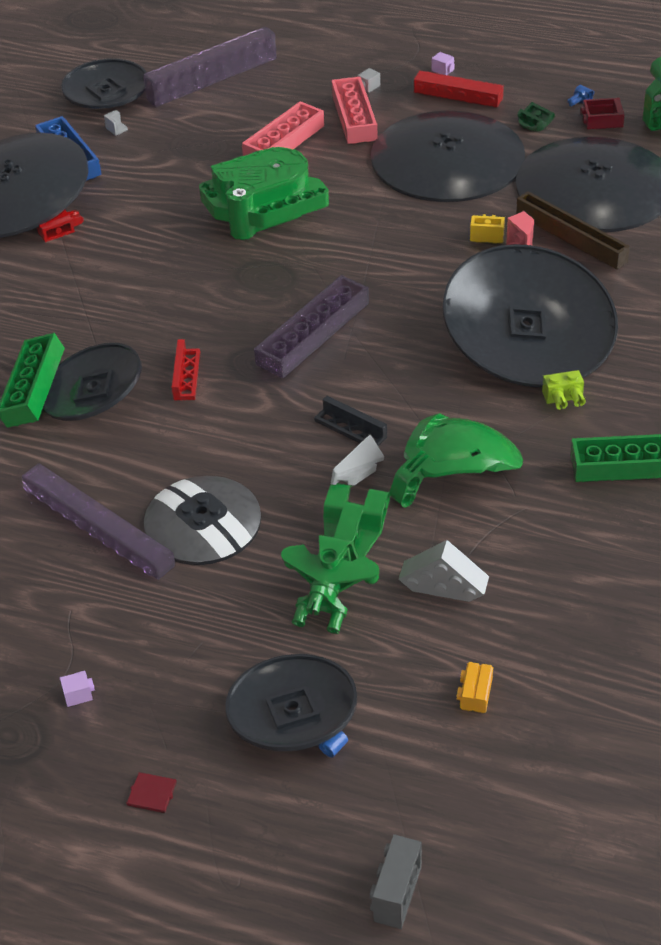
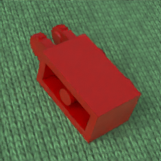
[37,210,84,242]

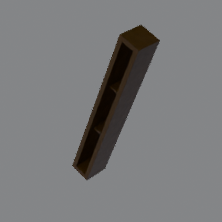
[516,191,630,270]

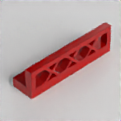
[172,339,200,400]

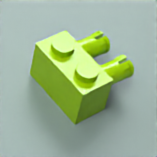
[542,370,586,410]

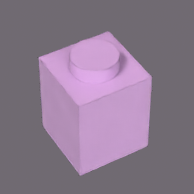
[432,52,455,75]
[60,671,95,707]

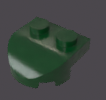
[518,102,556,131]

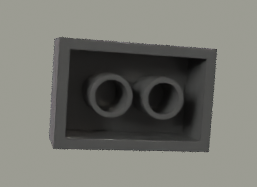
[370,835,422,929]

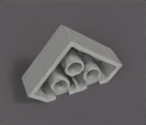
[399,540,489,602]

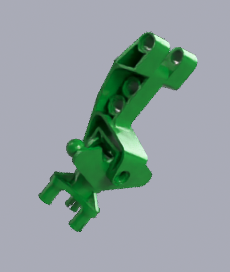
[281,483,390,634]

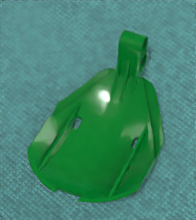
[390,413,523,507]

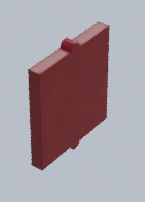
[127,772,177,813]

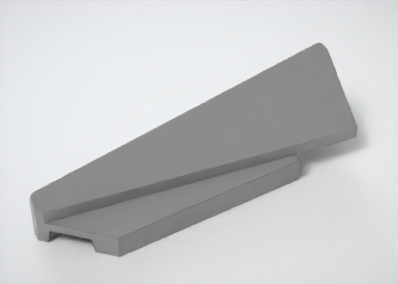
[331,435,384,485]

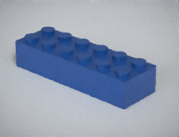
[35,116,101,180]

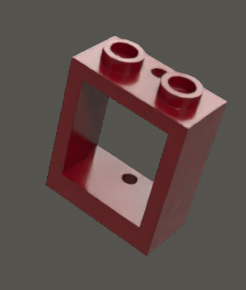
[580,98,625,129]

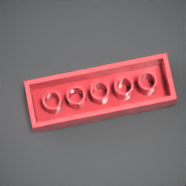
[331,77,378,144]
[242,101,324,156]

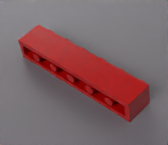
[414,71,504,108]

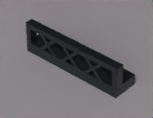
[314,396,387,446]

